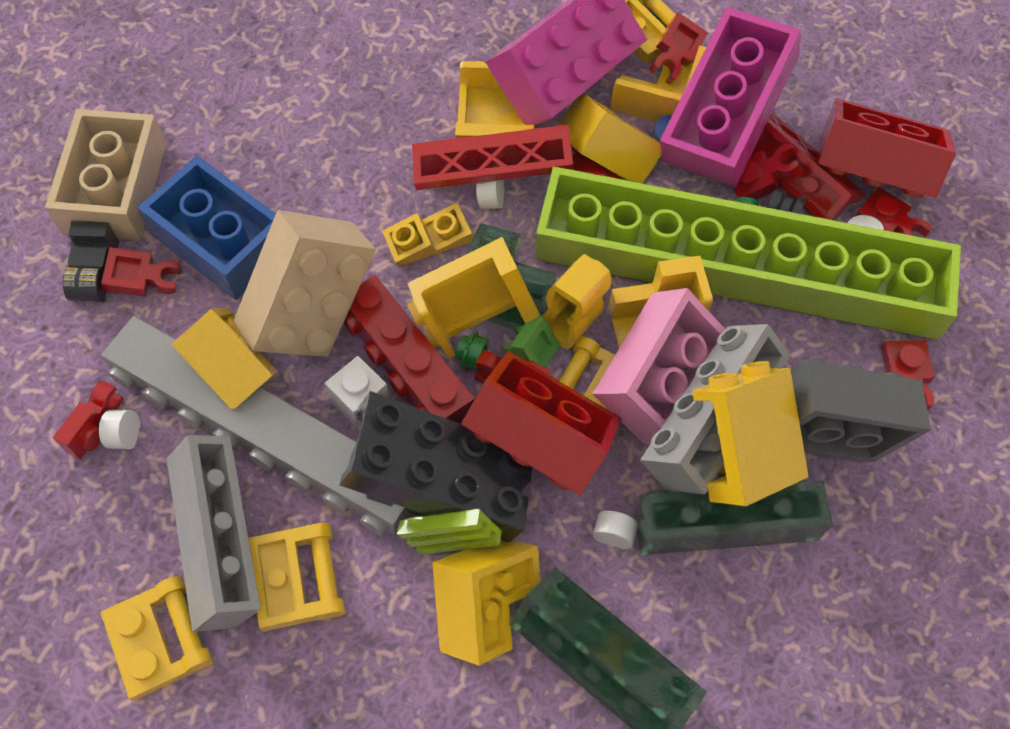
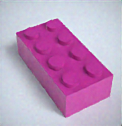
[485,0,648,125]
[660,7,801,188]

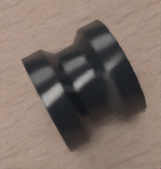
[767,187,807,214]

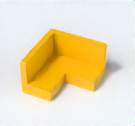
[610,45,706,122]
[558,93,662,184]
[608,256,713,348]
[171,307,279,409]
[432,540,541,666]

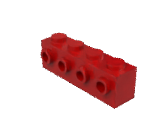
[343,275,474,424]

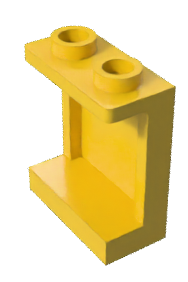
[455,61,534,139]
[407,237,540,359]
[692,361,809,506]

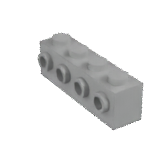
[640,324,790,494]
[166,435,261,632]

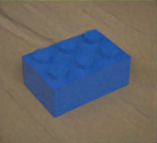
[137,155,276,300]

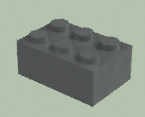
[791,358,931,462]

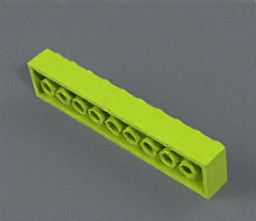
[535,166,961,340]

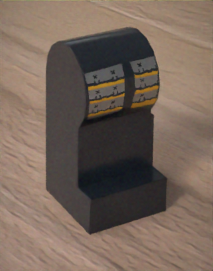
[63,221,119,302]

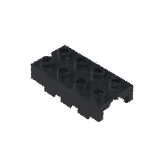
[339,391,533,542]

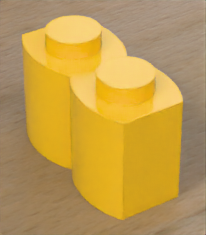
[542,254,611,350]

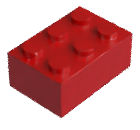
[818,98,956,198]
[461,351,621,495]

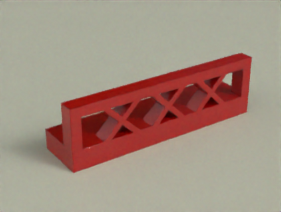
[751,112,867,221]
[412,125,574,190]

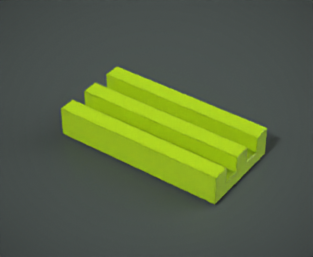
[397,509,502,554]

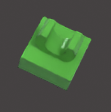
[503,316,560,367]

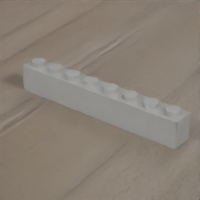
[101,316,411,537]

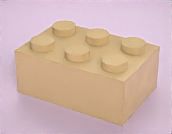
[45,109,167,241]
[233,210,376,357]

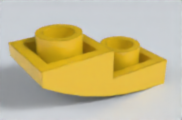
[382,202,476,266]

